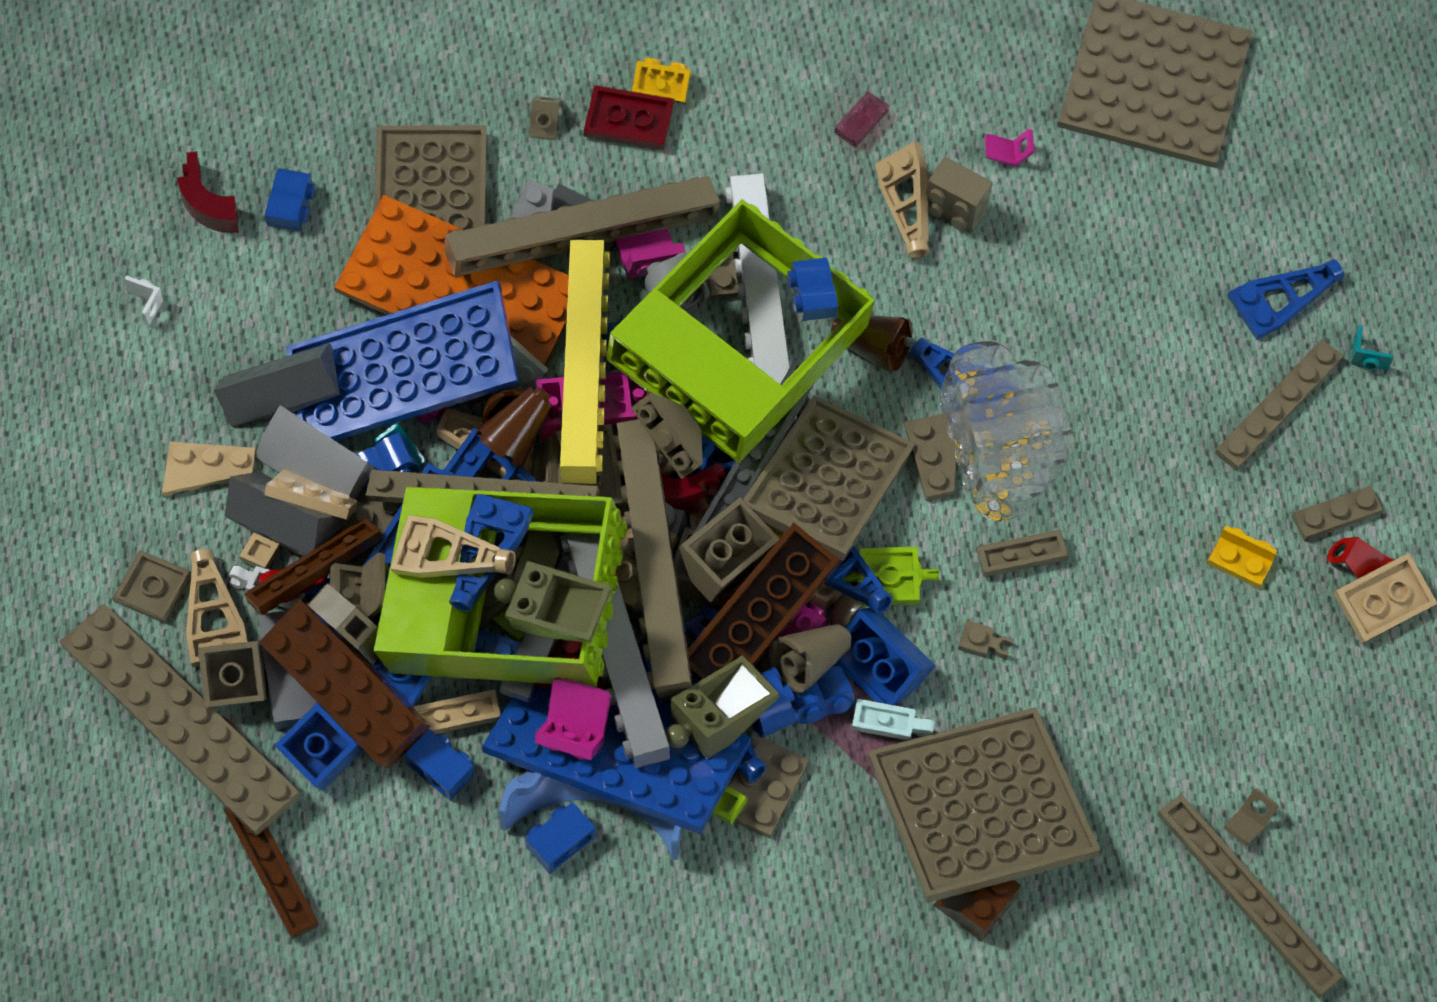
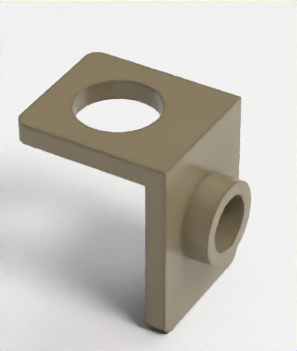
[529,96,562,139]
[1224,788,1279,846]

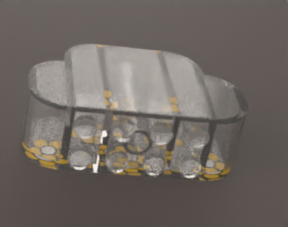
[940,341,1074,522]

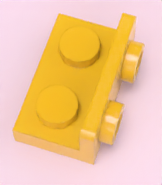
[632,57,692,103]
[1207,526,1278,589]

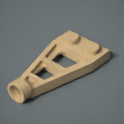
[875,142,929,258]
[390,515,516,578]
[186,549,248,667]

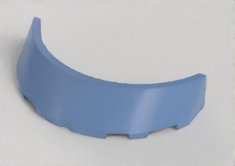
[499,770,682,860]

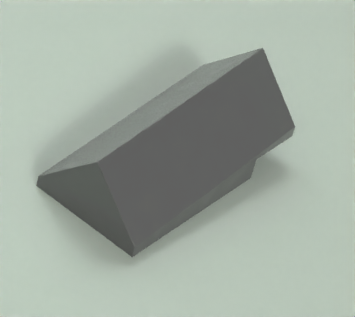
[214,343,340,428]
[225,472,346,556]

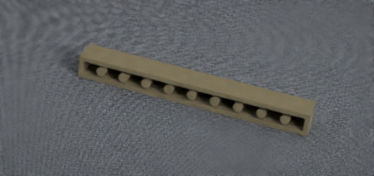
[444,176,720,277]
[613,419,693,699]

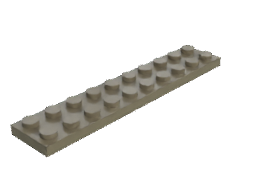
[59,604,301,836]

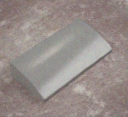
[255,405,376,500]
[258,611,318,730]

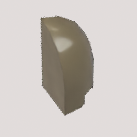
[830,595,861,628]

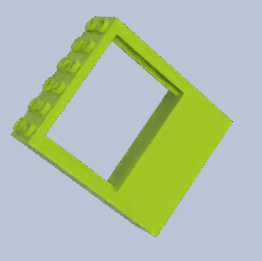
[606,199,875,463]
[374,487,627,687]

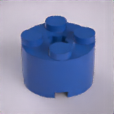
[751,667,800,738]

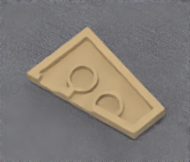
[264,469,357,520]

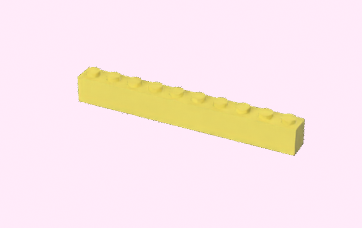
[560,240,610,484]

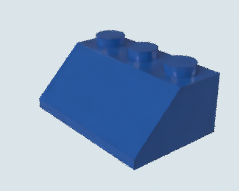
[836,607,936,706]

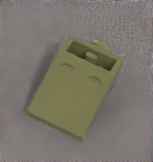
[494,561,612,643]
[665,655,779,759]

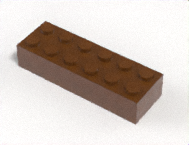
[688,522,841,679]
[259,599,431,769]

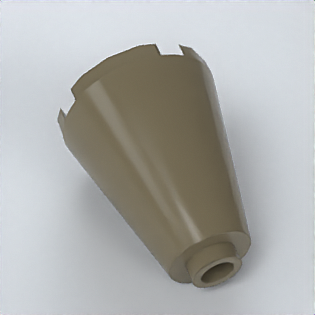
[769,624,851,693]

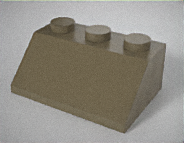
[679,497,780,602]

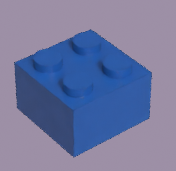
[274,703,364,791]

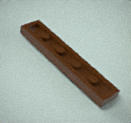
[244,517,383,616]
[224,808,319,940]

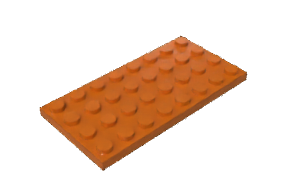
[334,195,569,366]

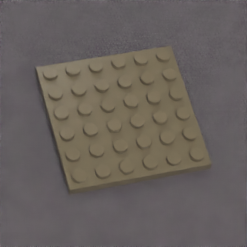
[1057,0,1253,168]
[868,707,1100,903]

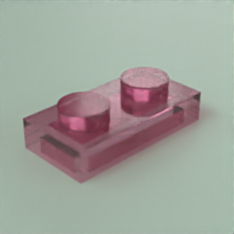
[834,91,889,147]

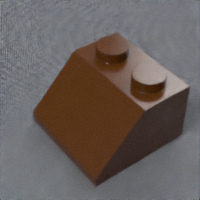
[933,880,1021,941]

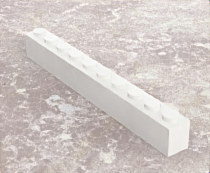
[725,174,796,432]

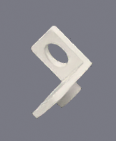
[124,276,163,326]

